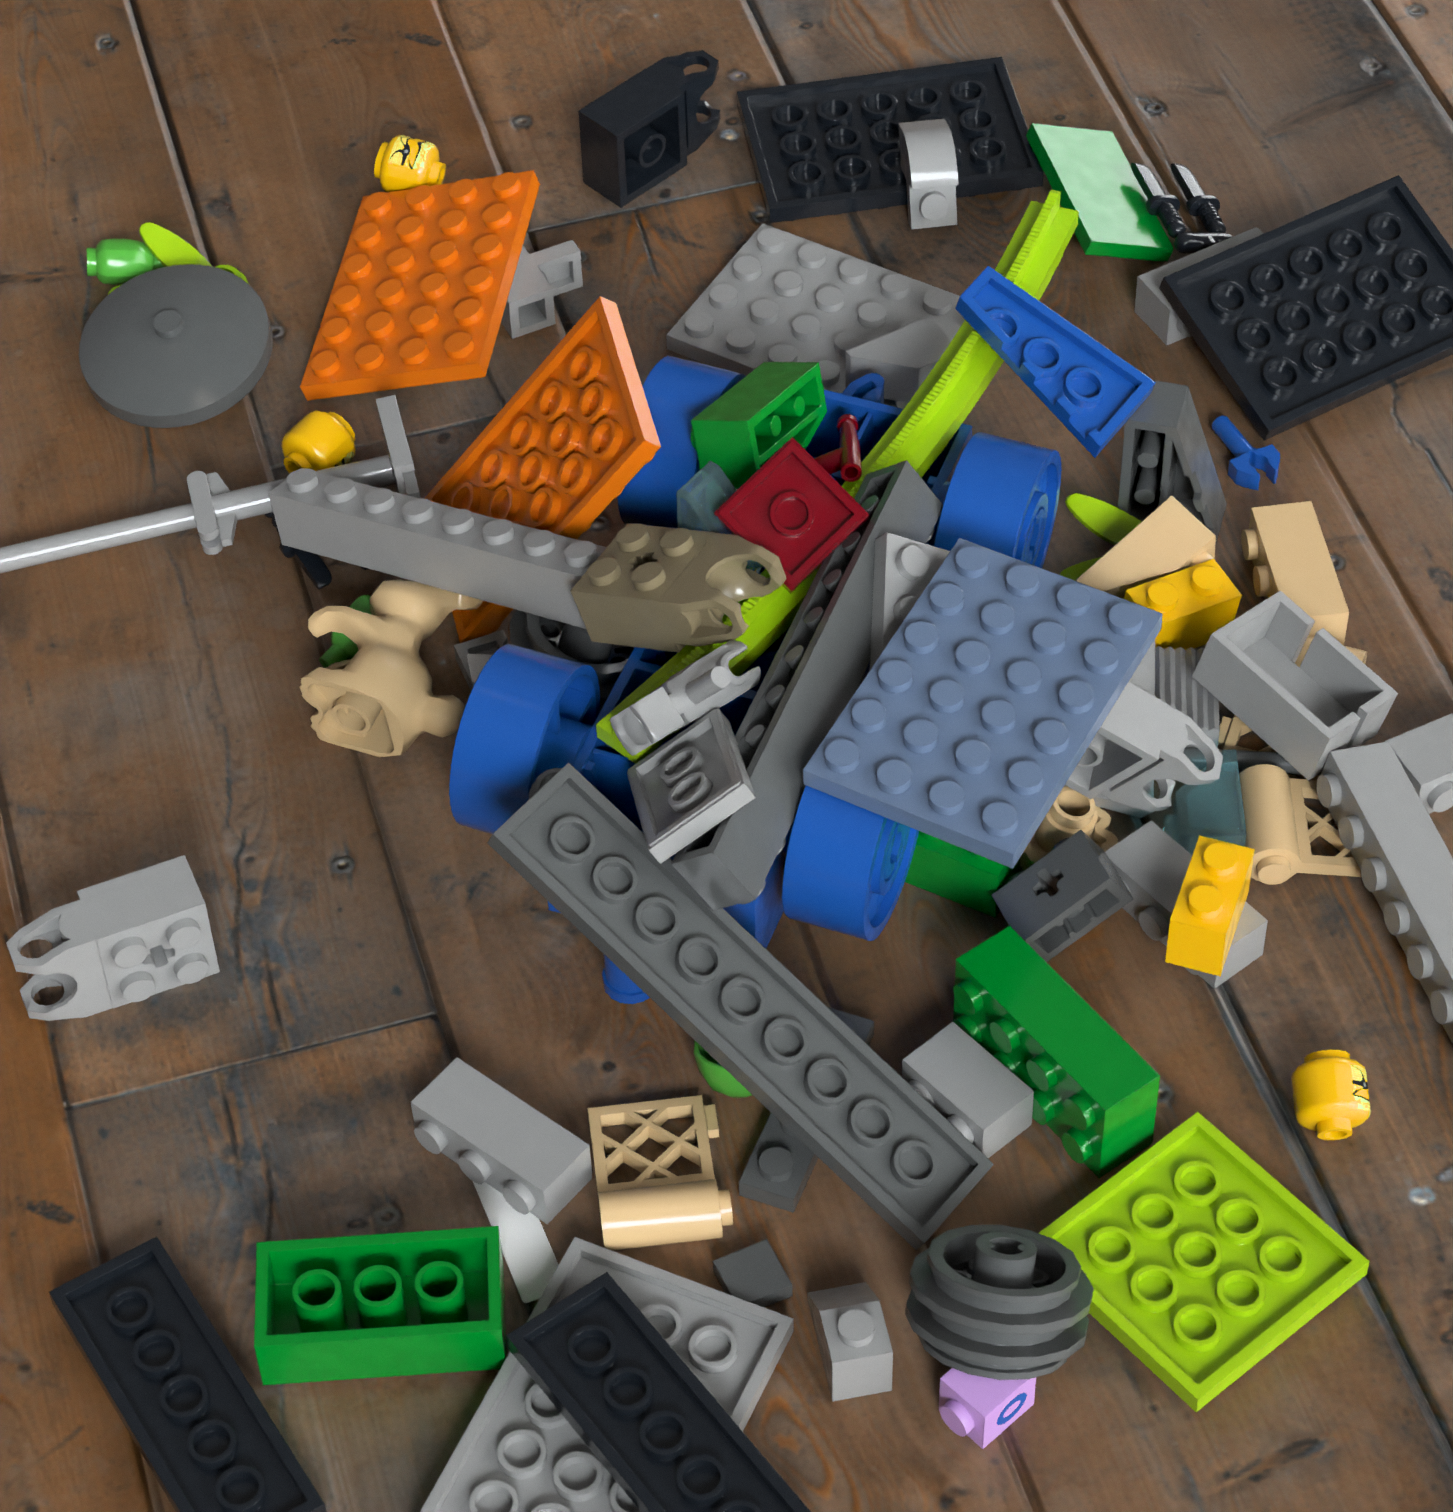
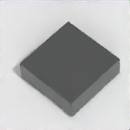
[713,1239,793,1308]

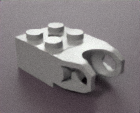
[1065,682,1223,812]
[6,855,220,1021]

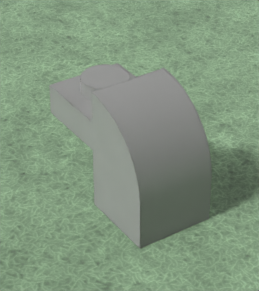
[899,118,959,229]
[501,239,583,339]

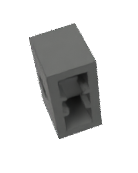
[992,830,1134,962]

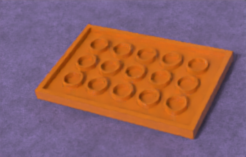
[300,170,540,401]
[424,296,661,643]

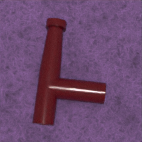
[814,414,862,482]

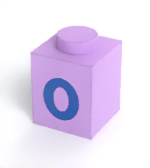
[939,1368,1036,1449]

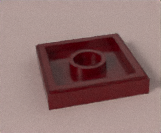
[714,437,869,594]

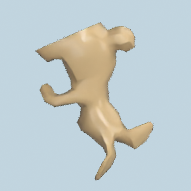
[299,579,483,757]

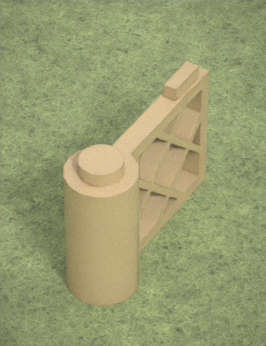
[1235,764,1361,885]
[587,1095,733,1251]

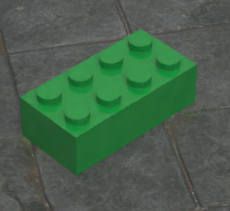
[952,926,1160,1178]
[254,1226,506,1385]

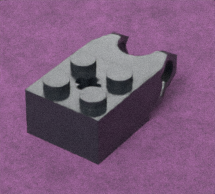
[578,50,720,208]

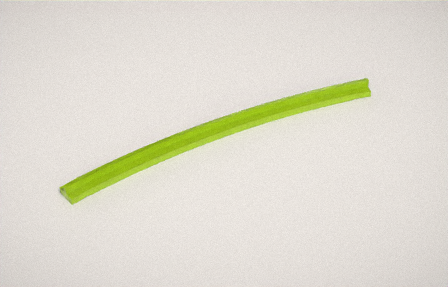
[596,190,1079,764]

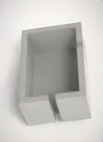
[1192,591,1398,781]

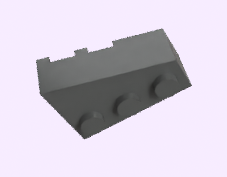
[1118,380,1227,546]

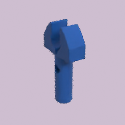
[1211,415,1280,490]

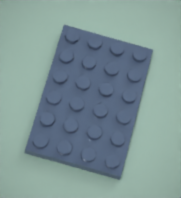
[803,538,1163,869]

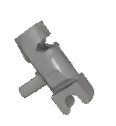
[610,640,761,756]

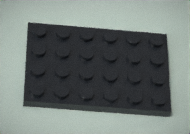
[737,57,1044,223]
[1159,175,1453,441]

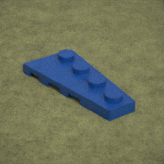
[955,266,1156,458]

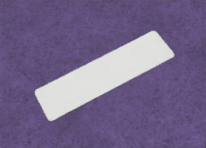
[473,1182,559,1303]

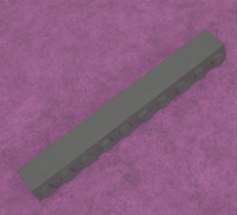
[671,460,943,910]

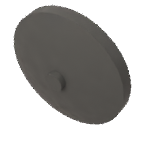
[79,264,273,428]

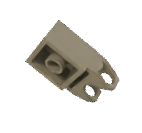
[570,523,787,653]

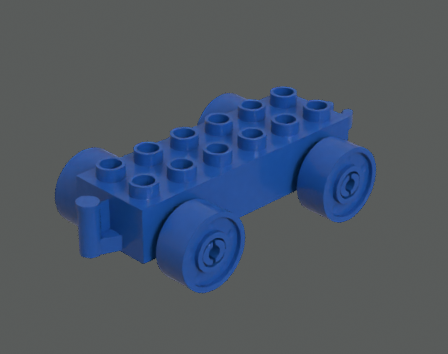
[449,356,1061,1004]

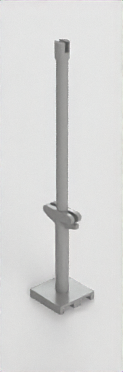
[0,395,421,574]

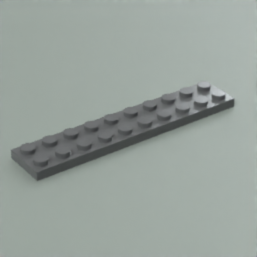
[487,762,994,1250]

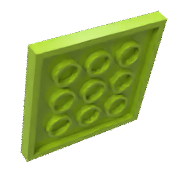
[1039,1112,1370,1412]

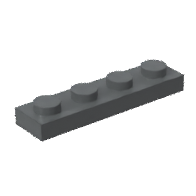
[738,1007,874,1213]

